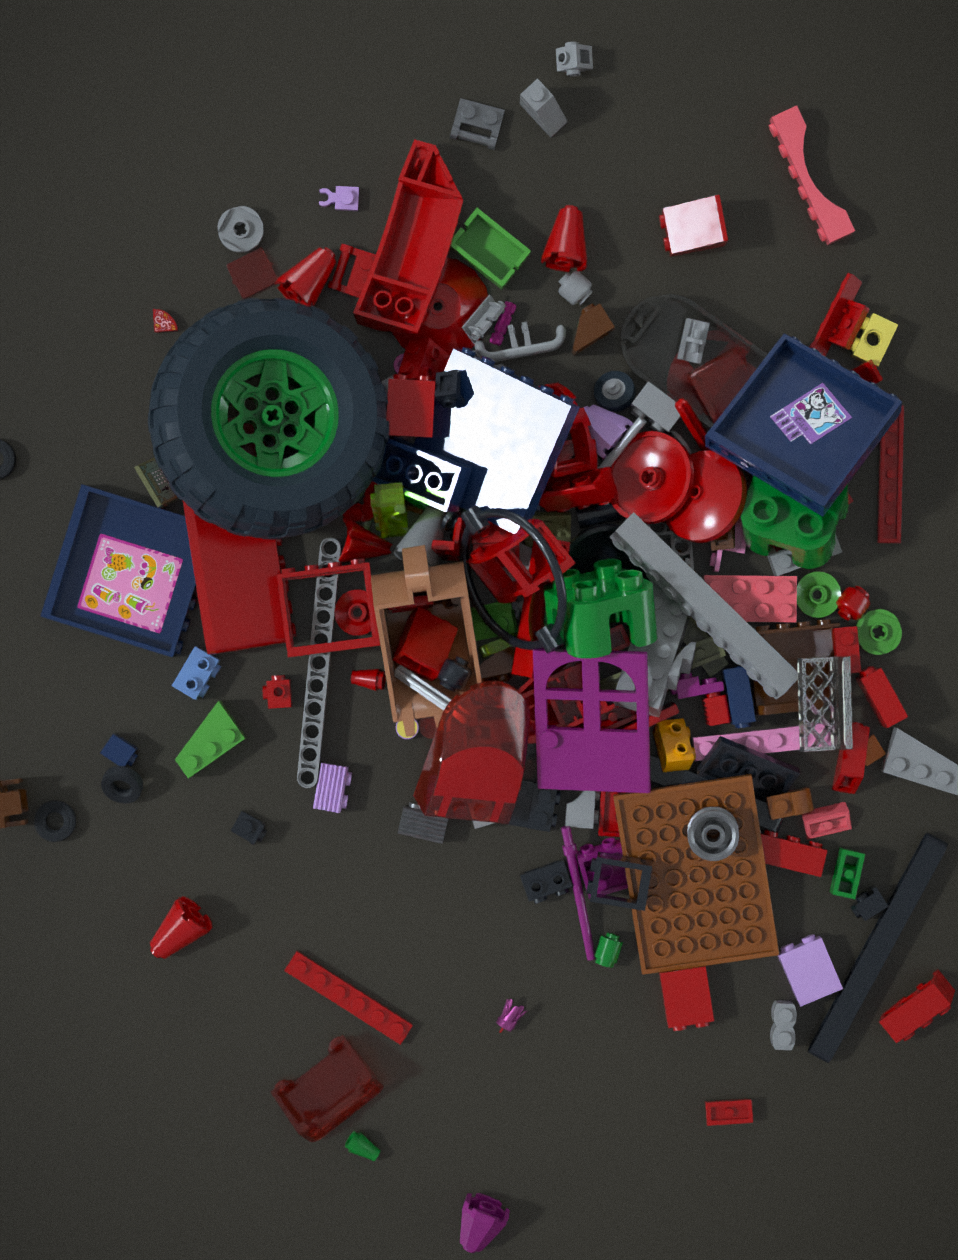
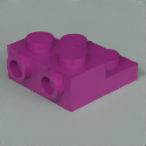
[670,673,724,699]
[576,838,628,899]

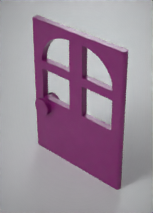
[533,648,651,793]

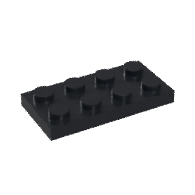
[696,736,800,802]

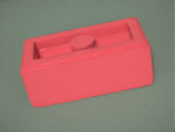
[801,802,852,840]

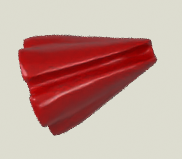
[338,517,392,562]

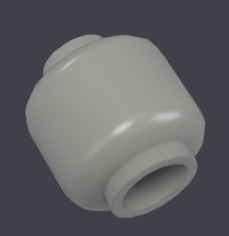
[558,271,593,305]

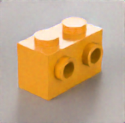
[653,718,696,772]

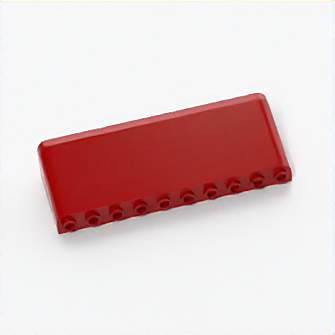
[183,417,296,655]

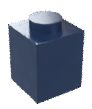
[100,733,138,767]

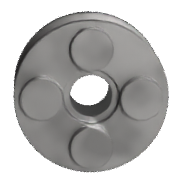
[687,806,739,861]

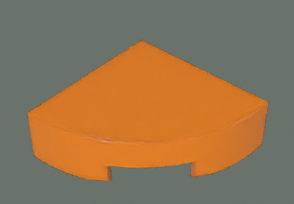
[865,735,886,766]

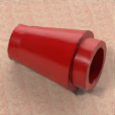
[351,669,386,691]

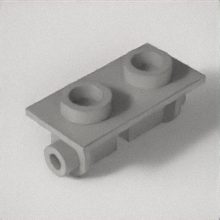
[462,295,506,344]

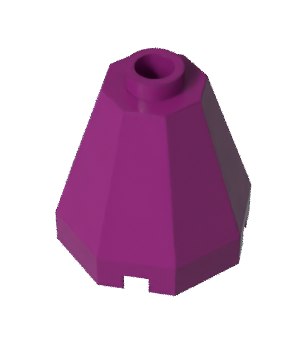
[460,1193,510,1253]

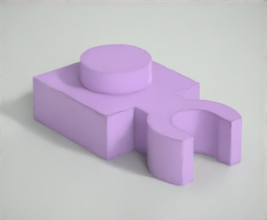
[319,186,359,211]

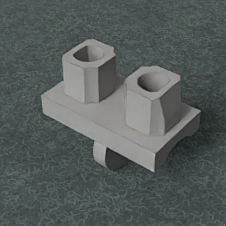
[677,318,710,364]

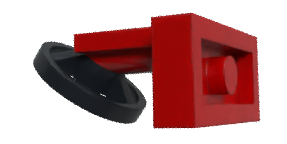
[431,507,467,562]

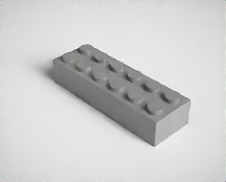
[614,581,690,717]

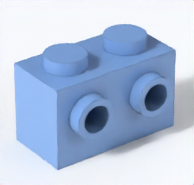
[172,646,221,700]

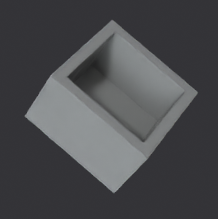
[630,381,680,434]

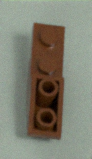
[479,646,516,687]

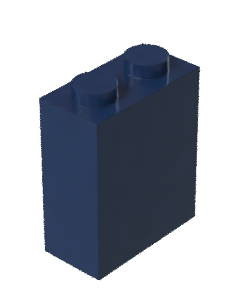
[720,666,756,728]

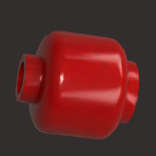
[836,586,870,620]

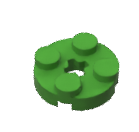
[856,609,902,655]

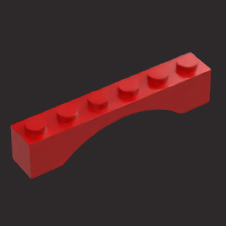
[511,540,570,678]

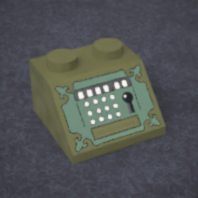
[134,457,179,509]

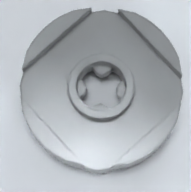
[217,206,264,253]

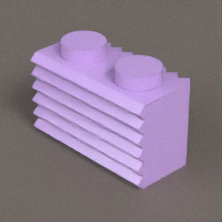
[313,762,352,813]

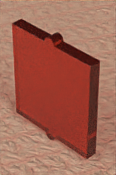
[226,247,278,299]

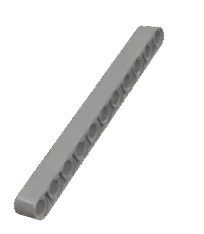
[297,538,342,788]

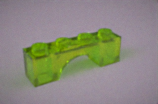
[370,482,409,538]

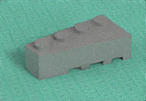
[880,727,958,795]

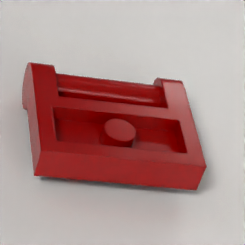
[327,244,376,298]

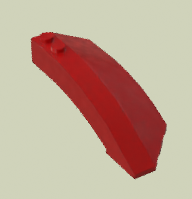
[353,139,463,334]

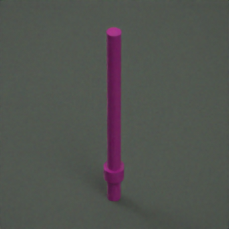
[561,826,596,960]

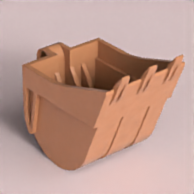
[371,545,486,737]

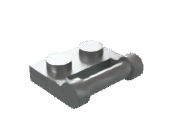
[450,98,505,150]

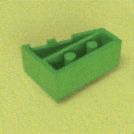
[175,700,247,778]

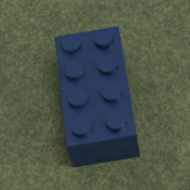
[372,436,473,512]

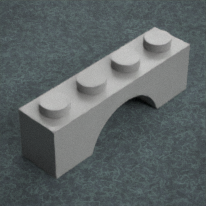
[565,791,600,829]

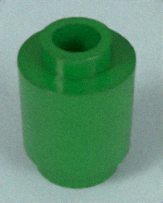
[595,932,623,968]

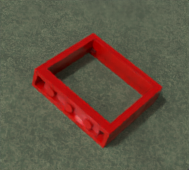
[277,559,380,657]

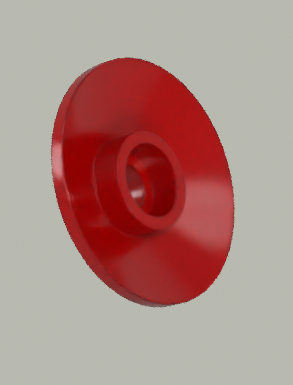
[335,590,371,636]

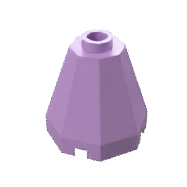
[584,404,634,460]

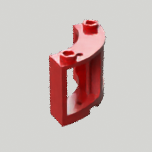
[538,382,597,478]
[466,519,575,604]

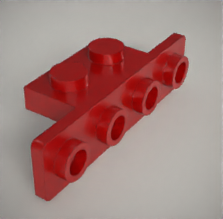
[810,273,870,357]

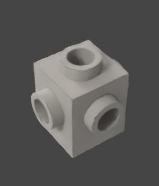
[556,42,593,77]

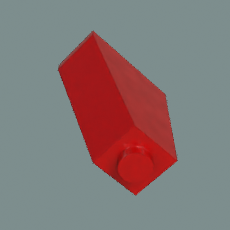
[832,722,870,794]

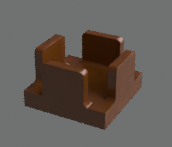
[0,778,29,829]

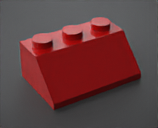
[539,466,618,513]

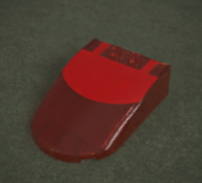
[413,681,530,824]

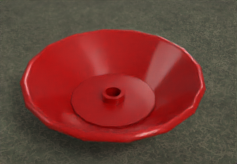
[392,258,488,356]

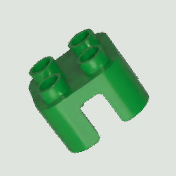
[741,476,848,569]
[543,559,658,658]

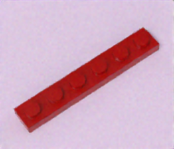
[284,951,413,1045]

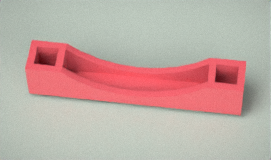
[768,105,855,246]

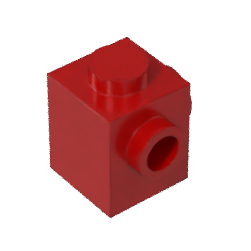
[263,675,293,709]

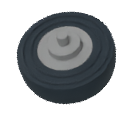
[594,371,636,412]

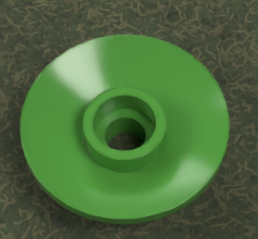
[797,572,841,618]

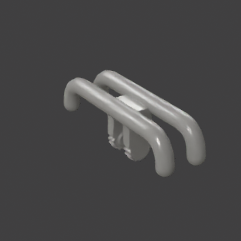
[475,322,566,362]

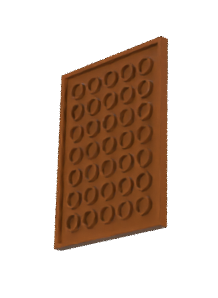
[613,774,779,975]

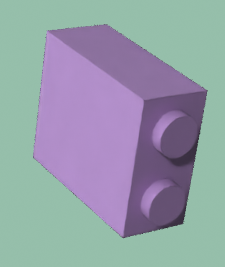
[778,934,843,1007]

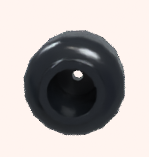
[438,656,472,692]

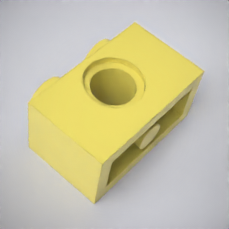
[850,313,898,368]

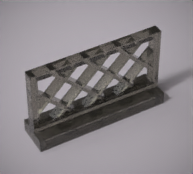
[797,656,853,752]

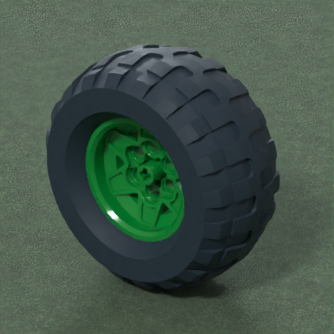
[148,298,390,540]

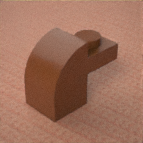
[765,787,814,820]

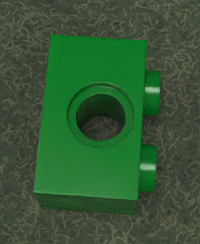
[829,847,865,899]

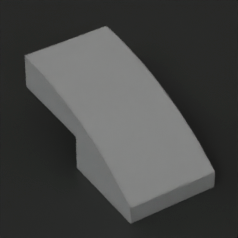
[667,642,696,690]

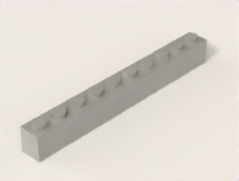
[610,512,801,699]

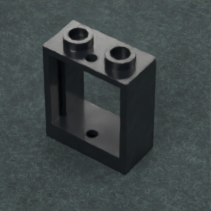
[586,852,653,911]

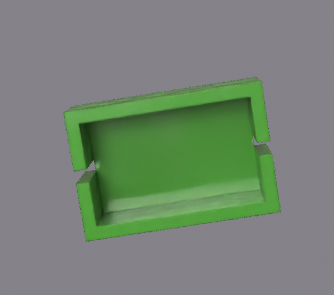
[450,208,531,290]

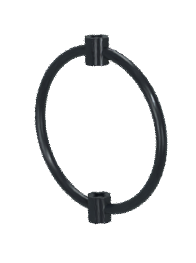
[460,505,567,654]

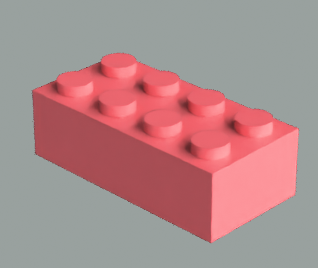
[702,575,797,623]

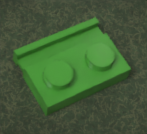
[470,602,518,641]

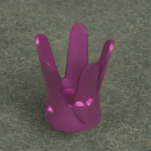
[496,999,527,1033]

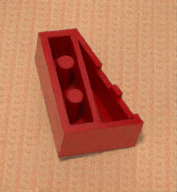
[879,969,955,1043]

